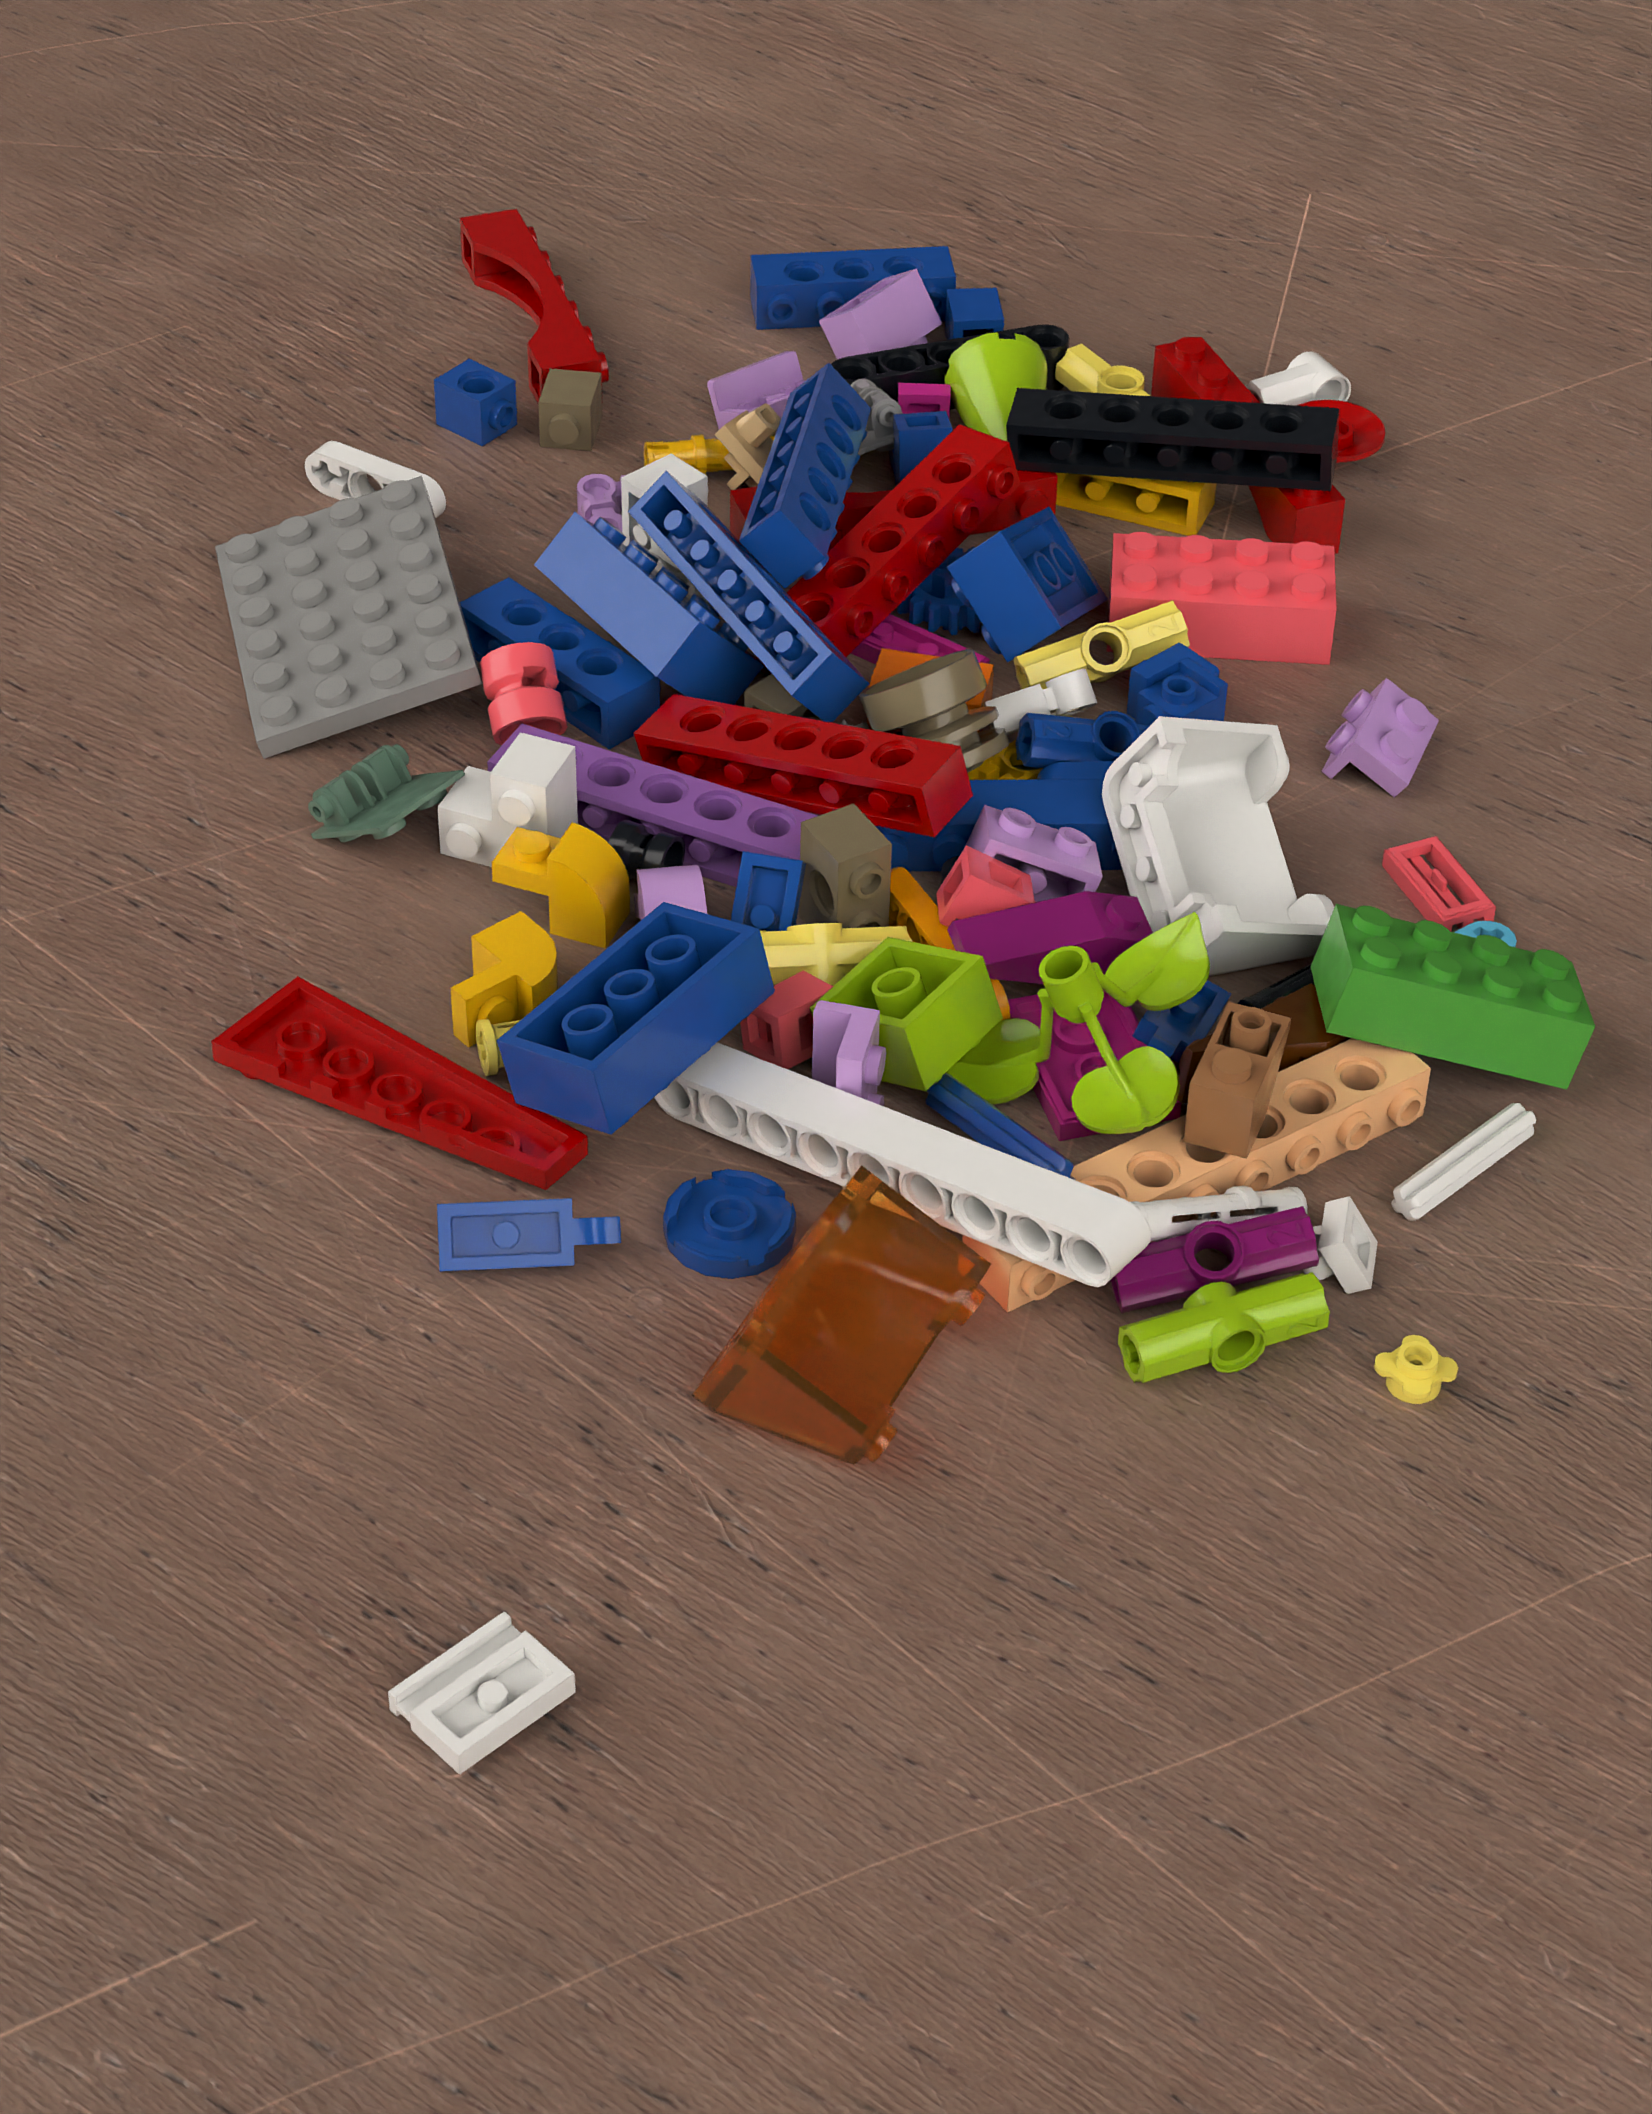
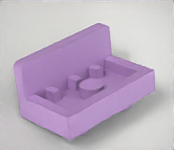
[707,351,806,433]
[1322,678,1439,798]
[812,1000,886,1106]

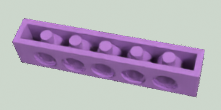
[487,723,818,887]

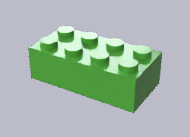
[1311,904,1595,1090]

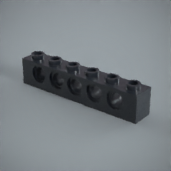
[1006,388,1339,491]

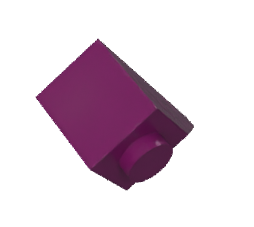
[947,891,1153,984]

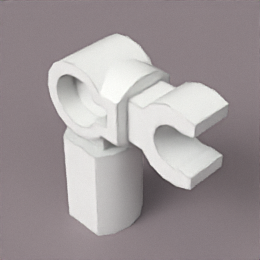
[983,669,1098,735]

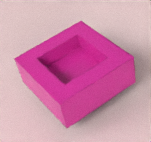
[898,383,951,419]

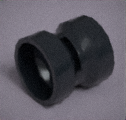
[608,819,685,881]

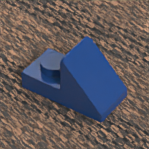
[731,851,806,932]

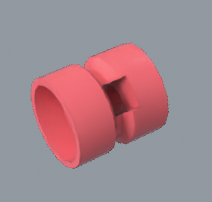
[479,642,568,746]

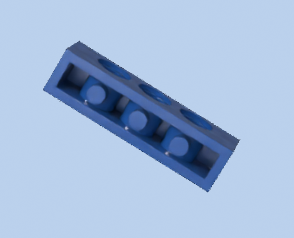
[750,246,956,330]
[460,577,661,749]

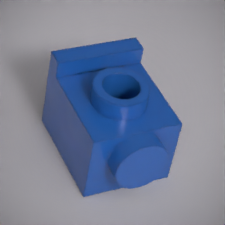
[1135,657,1228,725]

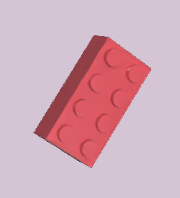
[1106,532,1337,665]

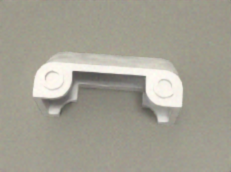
[1102,716,1334,977]

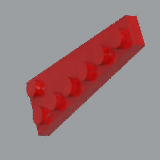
[211,976,588,1190]

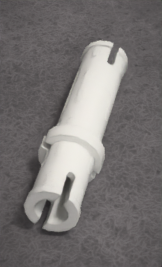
[1130,1186,1308,1241]

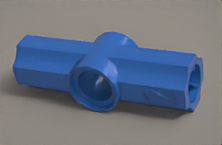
[1015,711,1150,768]

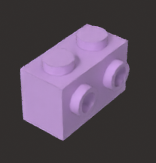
[819,269,942,359]
[965,805,1103,902]

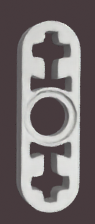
[305,441,446,518]

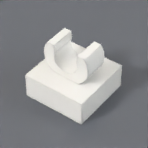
[1303,1196,1378,1294]

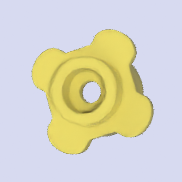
[1374,1335,1458,1404]

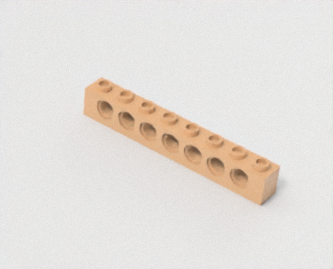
[961,1038,1431,1313]

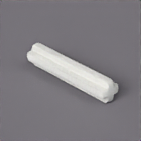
[1391,1103,1537,1221]

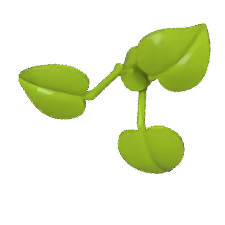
[946,912,1210,1134]

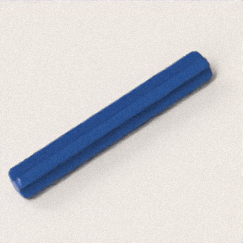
[926,1073,1076,1180]

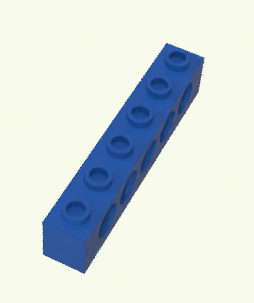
[739,363,872,589]
[628,471,870,723]

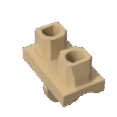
[715,403,781,490]

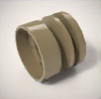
[859,649,1010,773]

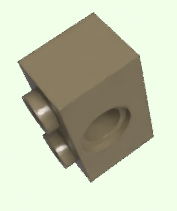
[799,803,892,928]

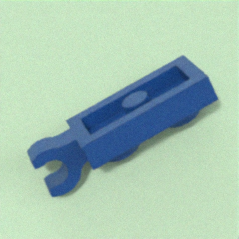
[1132,980,1231,1063]
[437,1198,621,1271]

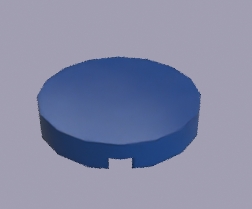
[663,1169,796,1279]

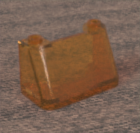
[690,1165,991,1465]

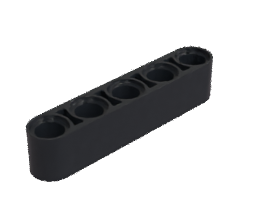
[831,324,1069,410]

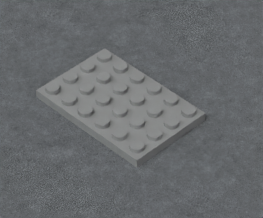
[215,476,483,759]

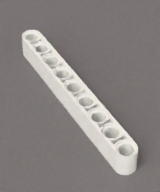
[654,1042,1151,1287]

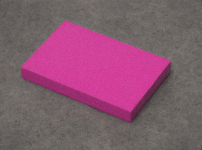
[1008,990,1182,1141]

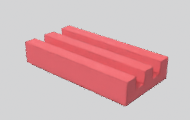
[1382,836,1496,932]

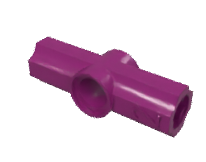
[1110,1206,1319,1314]

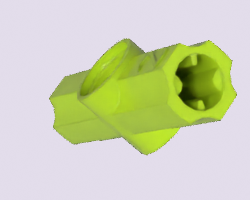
[1118,1272,1330,1383]

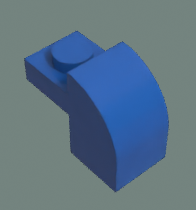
[889,411,953,486]

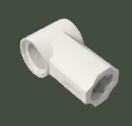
[1245,351,1351,406]

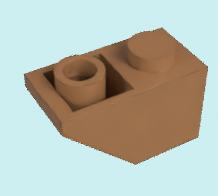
[1183,1001,1291,1159]

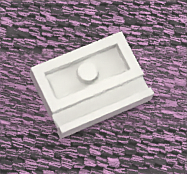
[388,1612,575,1775]

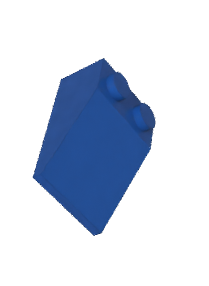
[947,507,1108,663]

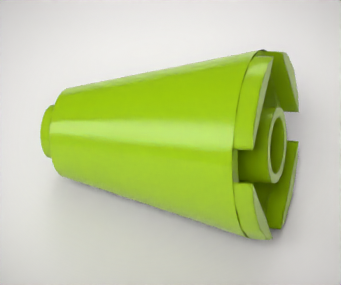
[944,332,1047,441]

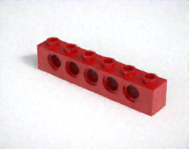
[755,424,1021,675]
[634,694,973,837]

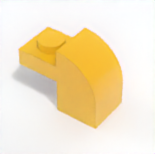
[491,822,630,949]
[450,911,558,1048]

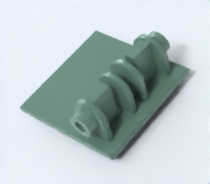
[308,744,465,842]

